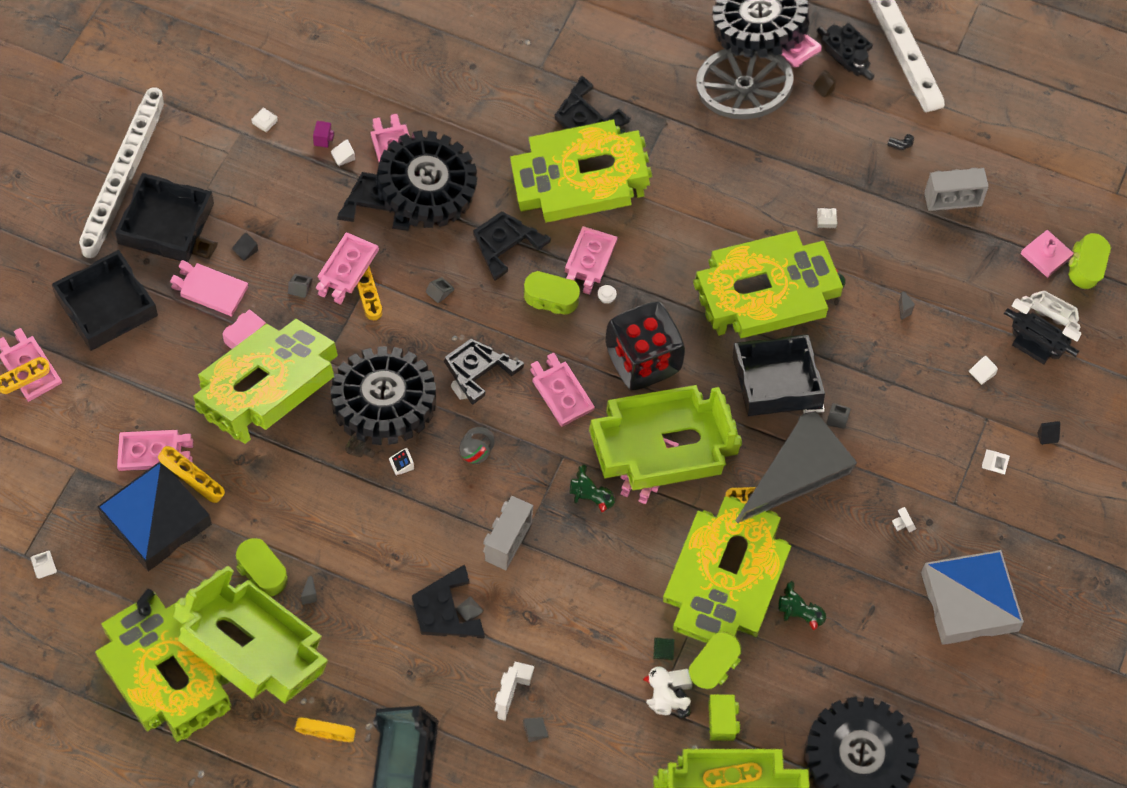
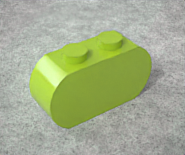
[1069,233,1111,289]
[524,271,580,315]
[236,538,287,597]
[689,632,741,689]

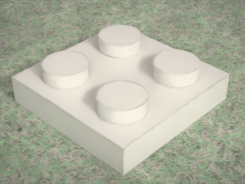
[495,667,517,721]

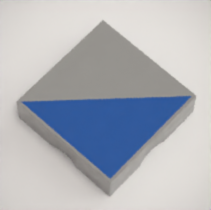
[921,550,1024,645]

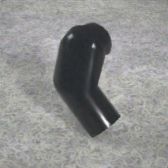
[887,134,914,150]
[136,588,155,617]
[673,687,691,719]

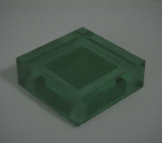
[653,638,675,660]

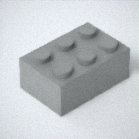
[924,168,989,211]
[483,496,533,570]

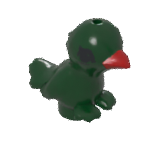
[569,465,616,513]
[778,581,826,630]

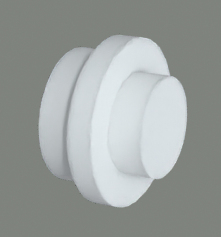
[598,285,617,303]

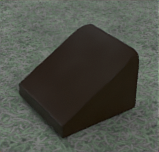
[814,70,836,97]
[192,236,218,260]

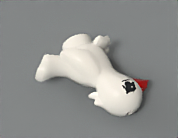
[643,667,691,715]

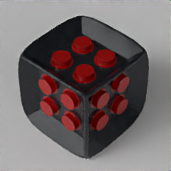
[605,301,685,390]

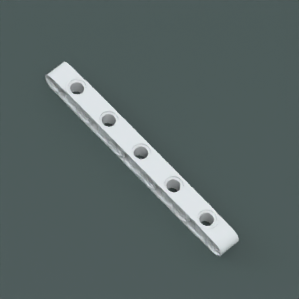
[869,0,944,112]
[79,87,164,258]

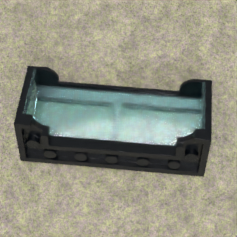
[372,705,439,788]

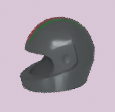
[459,427,495,464]

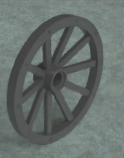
[696,48,793,119]

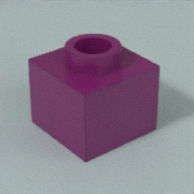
[313,121,334,148]

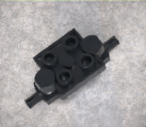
[816,22,875,81]
[1004,308,1080,365]

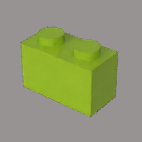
[708,695,740,741]

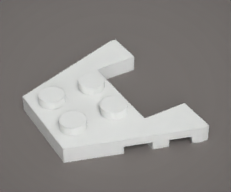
[1012,291,1081,341]

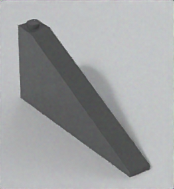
[735,411,857,523]

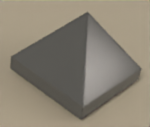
[456,596,484,622]

